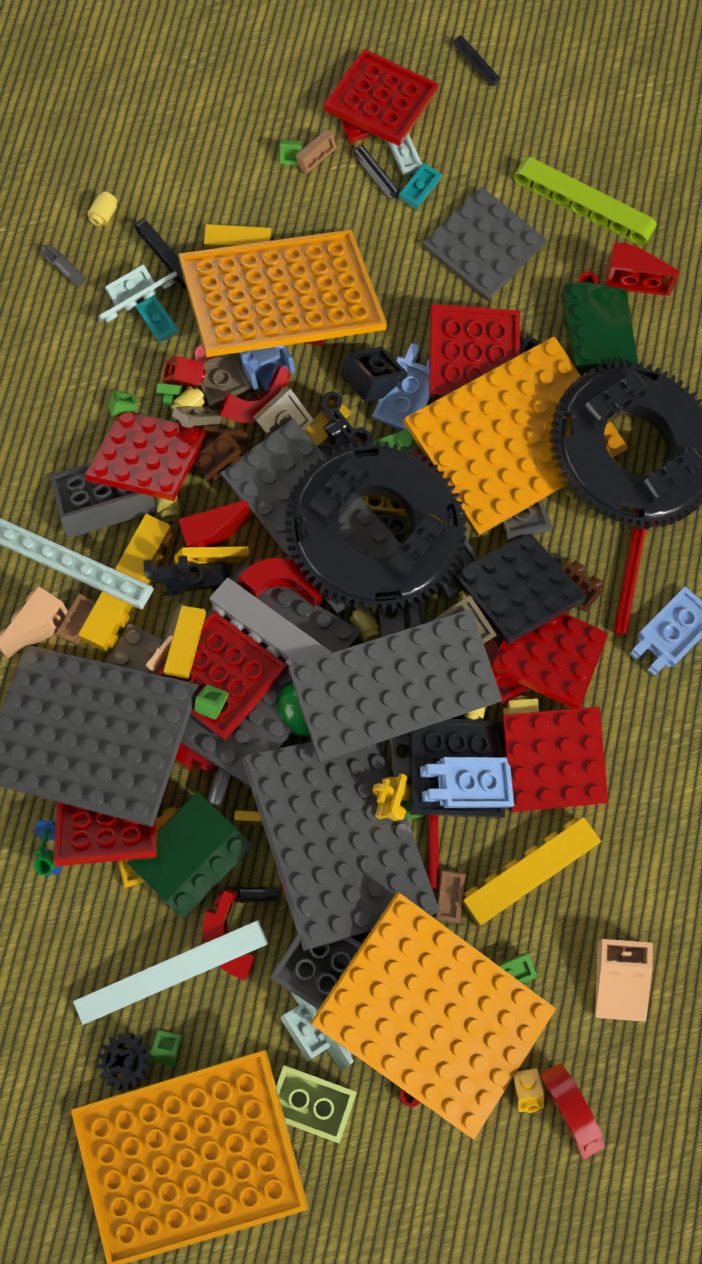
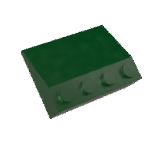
[560,282,638,376]
[126,791,253,919]

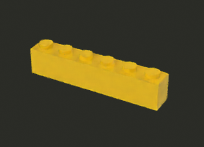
[78,514,174,653]
[462,817,601,927]

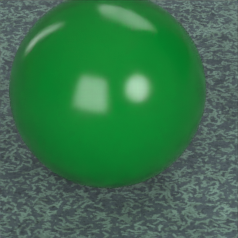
[277,682,310,737]

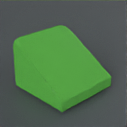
[108,390,138,416]
[194,684,229,719]
[150,1030,182,1067]

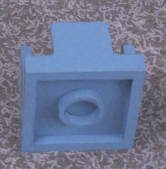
[239,345,295,391]

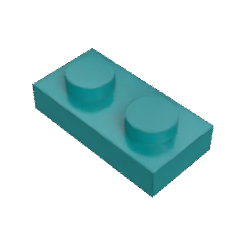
[399,163,442,210]
[135,295,179,343]

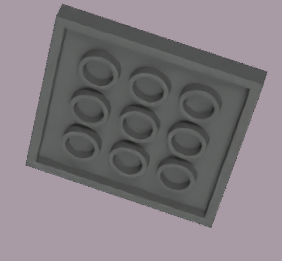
[423,186,547,301]

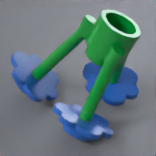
[34,820,64,876]

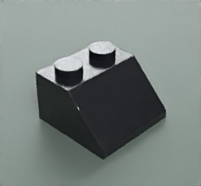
[340,346,408,402]

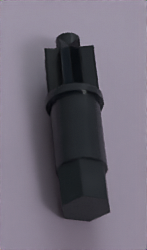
[218,886,279,903]

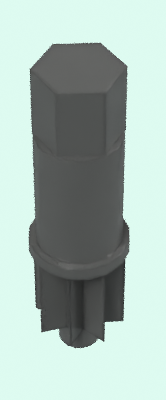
[42,245,86,287]

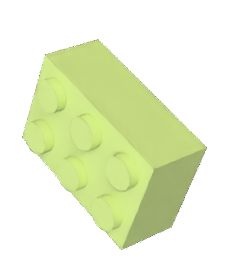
[276,1065,357,1144]

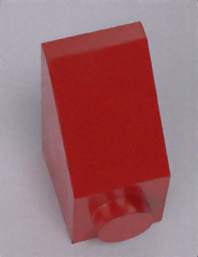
[162,356,206,387]

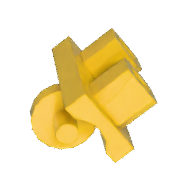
[372,773,410,821]

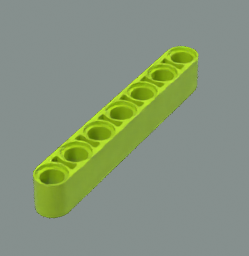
[513,157,657,245]

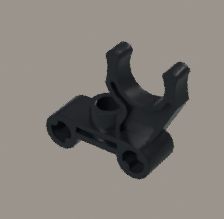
[317,391,371,456]
[143,556,229,596]

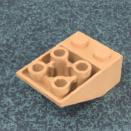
[0,587,68,658]
[595,939,653,1022]

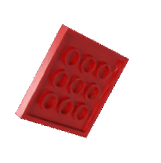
[323,49,439,147]
[429,304,520,397]
[85,412,207,501]
[156,611,288,741]
[491,613,608,710]
[502,706,608,812]
[54,802,157,867]

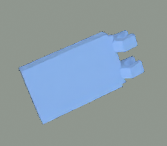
[372,343,431,431]
[629,586,702,677]
[420,757,514,808]

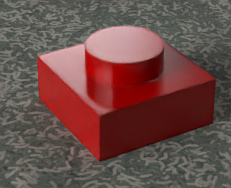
[342,121,369,144]

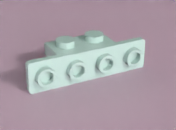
[98,264,178,323]
[280,991,354,1070]

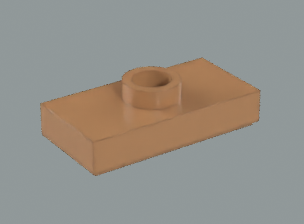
[296,129,337,174]
[55,593,96,646]
[435,870,466,924]

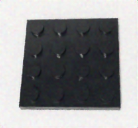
[453,533,586,645]
[408,719,505,819]

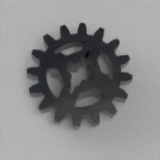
[97,1033,153,1090]

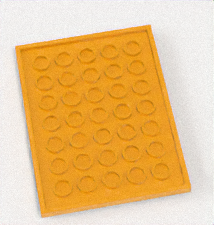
[179,230,387,357]
[403,336,628,537]
[310,892,556,1140]
[71,1050,309,1264]

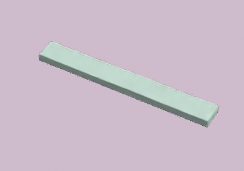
[0,518,154,609]
[73,920,268,1025]

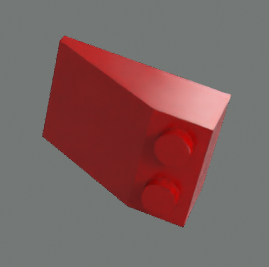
[604,242,679,296]
[178,500,251,548]

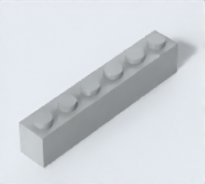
[209,578,332,667]

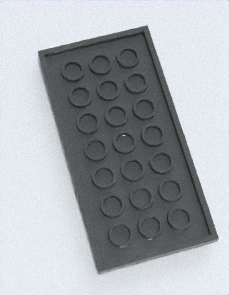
[220,418,401,615]
[288,609,502,762]

